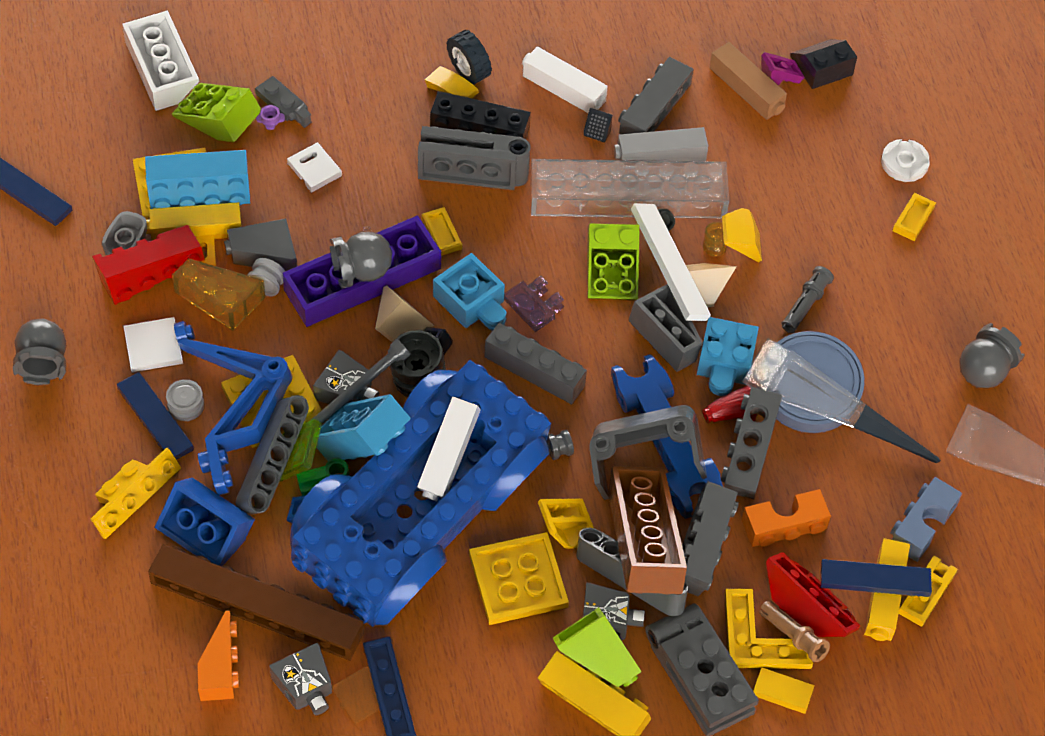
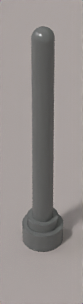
[307,338,411,431]

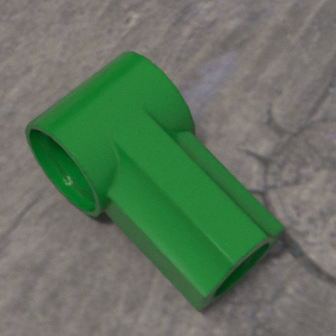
[296,458,350,496]

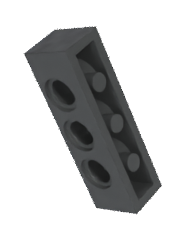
[721,387,782,499]

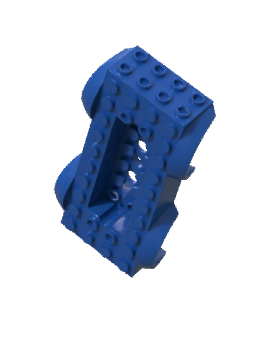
[290,360,551,627]

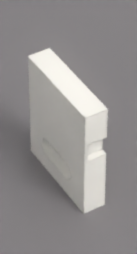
[287,142,342,193]

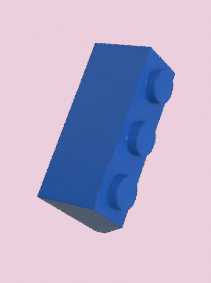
[154,478,255,566]

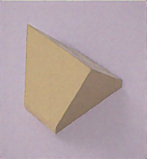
[686,263,737,307]
[375,286,434,342]

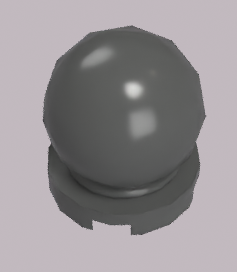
[330,232,392,288]
[13,318,67,385]
[959,323,1025,388]

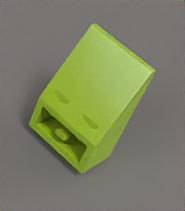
[172,83,261,142]
[587,223,640,300]

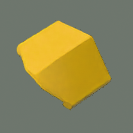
[722,208,762,262]
[538,499,594,549]

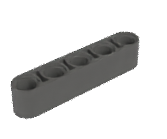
[236,395,309,515]
[576,528,688,616]

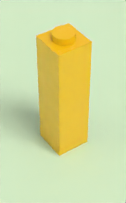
[146,202,242,240]
[864,538,910,641]

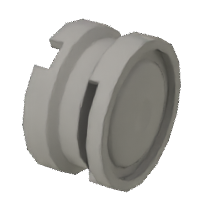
[246,258,285,296]
[166,380,204,421]

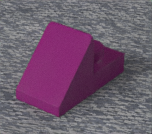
[761,52,805,85]

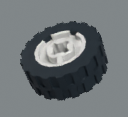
[446,29,492,84]

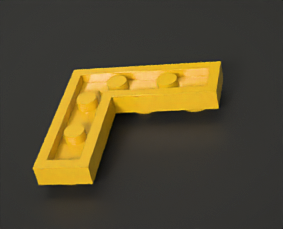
[724,589,813,669]

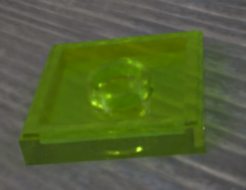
[279,419,322,482]

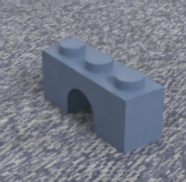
[890,477,962,562]

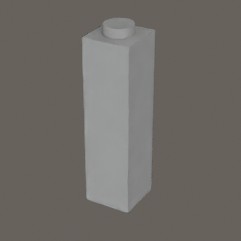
[614,127,708,168]

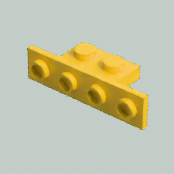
[91,448,181,539]

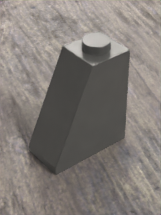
[224,218,297,272]

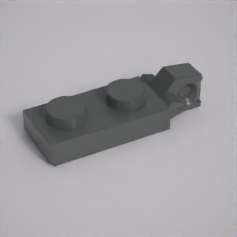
[255,76,312,128]

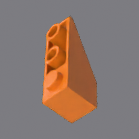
[197,611,239,701]

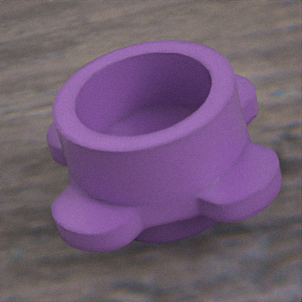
[256,105,285,130]

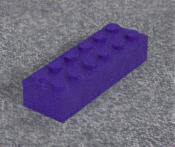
[282,215,441,327]

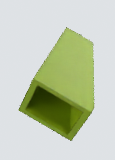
[553,607,642,687]

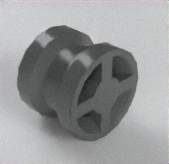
[547,429,574,460]

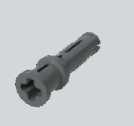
[781,266,834,333]

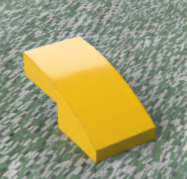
[425,66,479,99]

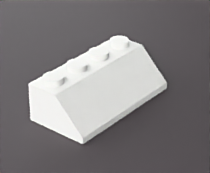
[122,10,199,111]

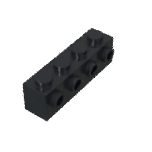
[430,91,531,139]

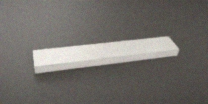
[631,203,711,321]

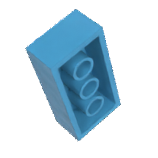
[145,150,251,209]
[309,394,411,461]

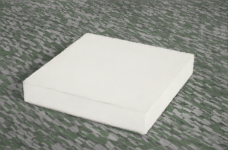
[124,317,183,373]

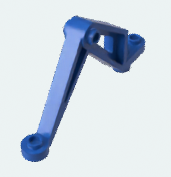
[174,321,292,495]

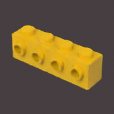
[538,651,651,736]

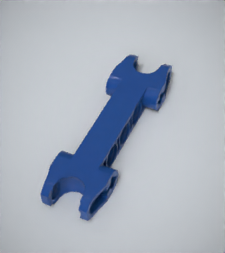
[611,354,723,519]

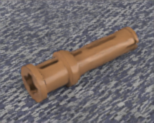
[759,600,830,662]

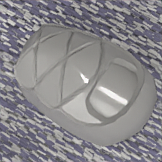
[102,211,147,256]

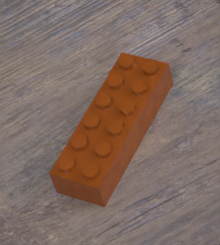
[608,466,687,595]

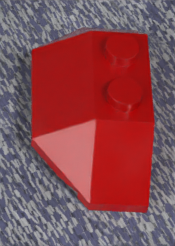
[766,552,861,637]

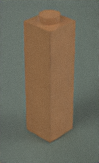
[709,42,787,120]

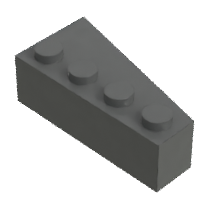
[682,481,739,597]

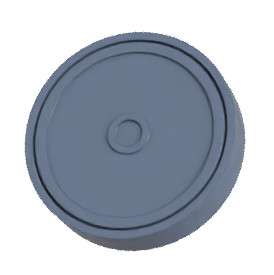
[759,331,864,433]

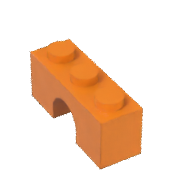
[742,489,831,547]

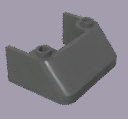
[589,405,707,500]

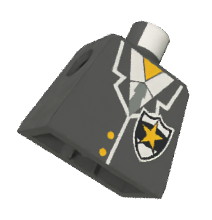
[313,350,380,404]
[583,583,645,640]
[269,643,332,715]

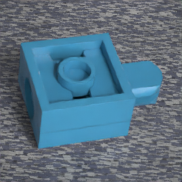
[433,253,507,331]
[697,317,759,396]

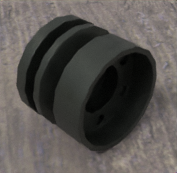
[388,330,446,397]

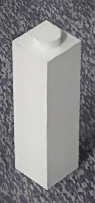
[522,47,608,113]
[417,397,481,501]

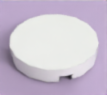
[881,139,930,182]

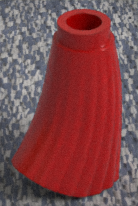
[702,384,757,424]

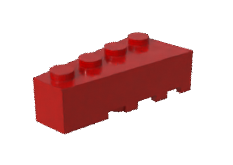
[92,225,205,305]

